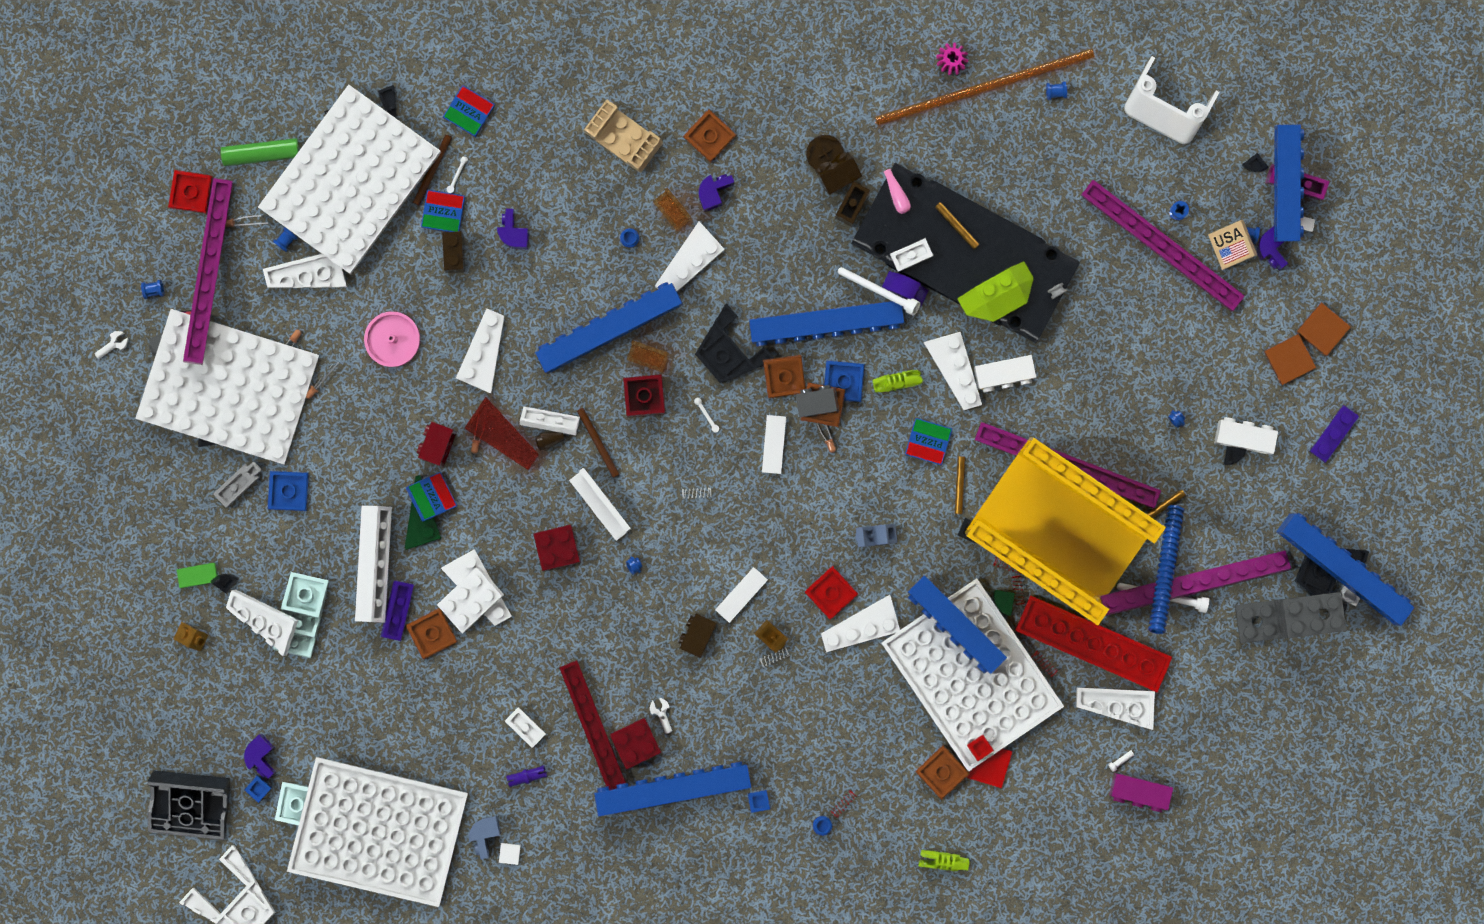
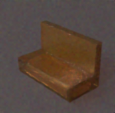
[653,188,692,231]
[626,340,669,373]

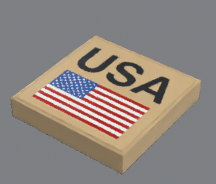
[1208,220,1257,270]

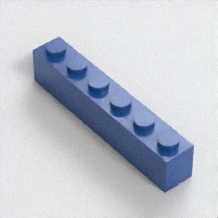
[1274,125,1304,242]
[907,575,1007,674]

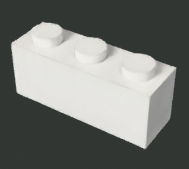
[974,355,1036,393]
[1214,417,1278,455]

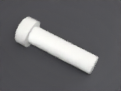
[1108,750,1134,772]

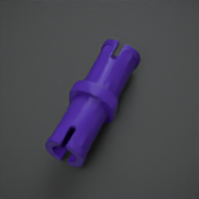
[506,765,547,787]

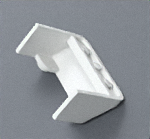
[1124,56,1219,144]

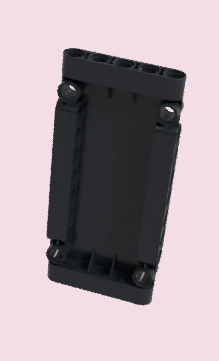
[851,163,1080,343]

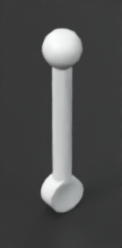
[447,156,468,193]
[694,398,719,432]

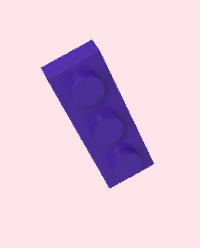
[1309,405,1359,463]
[380,580,414,641]

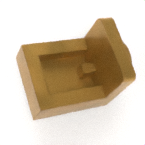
[754,620,788,653]
[173,622,208,651]

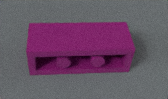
[1265,164,1330,200]
[1109,773,1173,813]

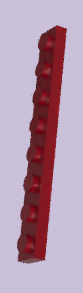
[559,660,626,790]

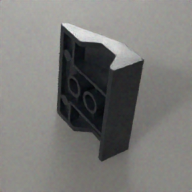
[147,770,230,840]

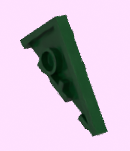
[405,475,441,550]

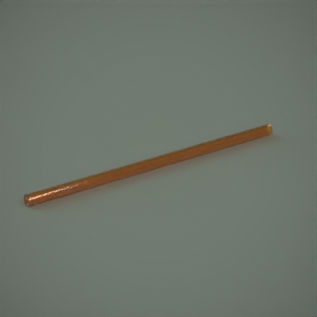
[875,48,1095,126]

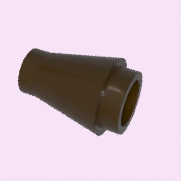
[535,431,565,451]

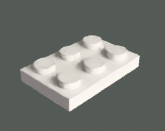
[437,566,504,633]

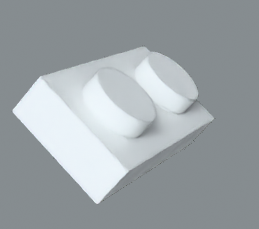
[890,239,933,272]
[505,707,546,748]

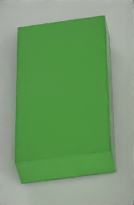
[176,563,218,588]

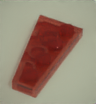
[464,397,539,471]

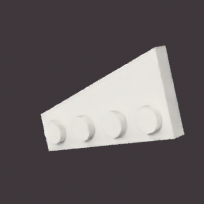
[655,221,725,292]
[263,254,347,288]
[456,309,505,393]
[924,332,982,411]
[441,549,512,626]
[226,589,298,656]
[821,595,900,652]
[1076,687,1155,730]

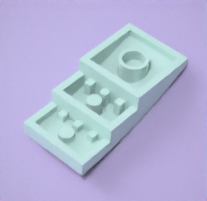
[273,572,329,658]
[275,782,309,825]

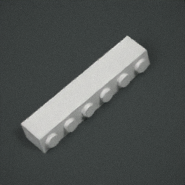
[355,506,392,623]

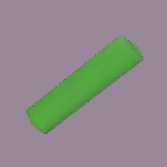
[221,138,299,166]

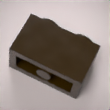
[815,152,862,195]
[835,181,870,227]
[442,231,465,273]
[678,614,717,658]

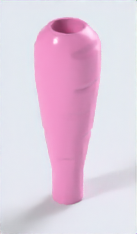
[884,169,911,214]

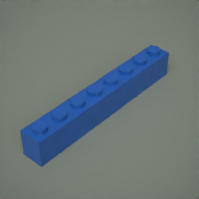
[535,282,684,374]
[749,301,904,347]
[1276,513,1415,626]
[594,761,751,817]

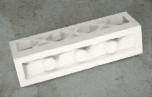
[569,468,631,541]

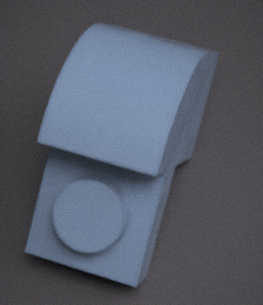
[856,524,898,547]
[469,815,501,859]

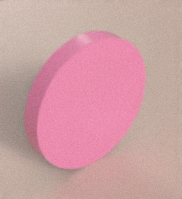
[364,312,420,367]

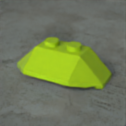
[957,262,1033,322]

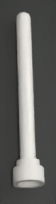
[838,267,920,316]
[1117,583,1209,613]

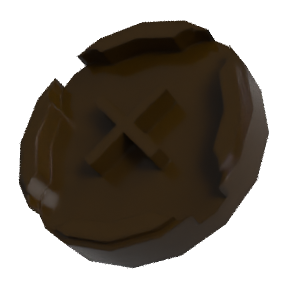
[806,135,844,170]

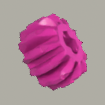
[936,43,968,75]

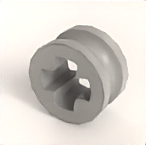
[1048,283,1067,299]

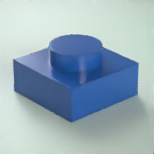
[244,775,272,803]
[748,790,770,813]

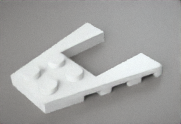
[179,845,276,924]

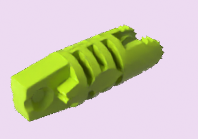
[872,370,923,393]
[918,850,970,871]

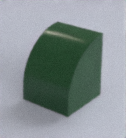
[993,590,1015,616]

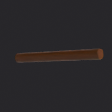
[412,134,452,206]
[577,408,620,478]

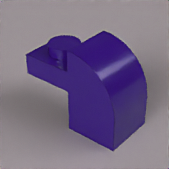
[699,174,734,212]
[497,208,529,250]
[1257,226,1288,270]
[882,271,929,307]
[244,734,277,779]

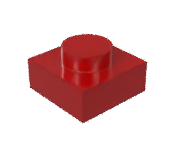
[967,734,994,761]

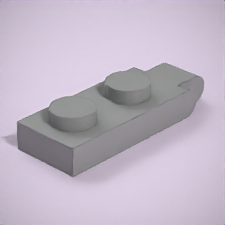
[213,462,262,508]

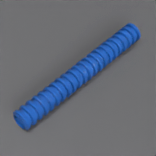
[1148,505,1184,634]

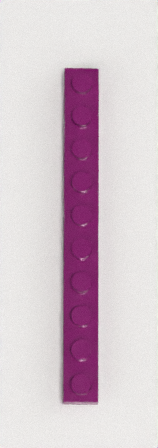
[183,178,233,365]
[1080,180,1244,312]
[974,422,1161,509]
[1100,551,1291,616]

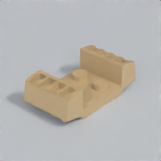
[583,99,663,173]

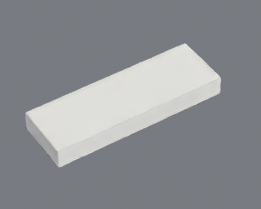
[520,407,580,435]
[762,415,786,474]
[715,567,768,623]

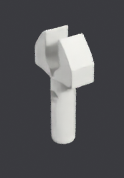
[95,331,129,359]
[650,698,672,734]

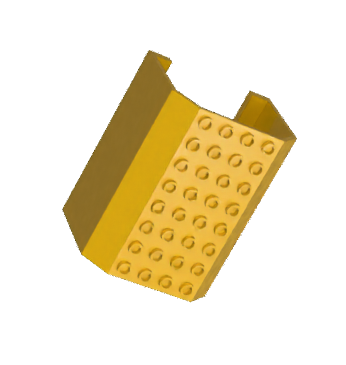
[965,437,1166,625]

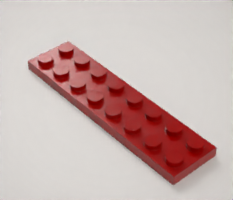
[1015,595,1172,692]

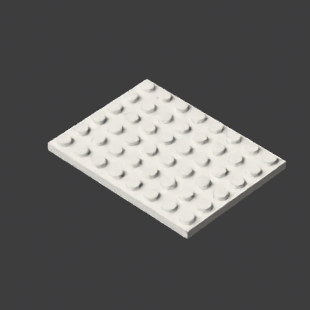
[258,85,441,275]
[135,309,319,465]
[881,578,1064,772]
[287,757,468,907]

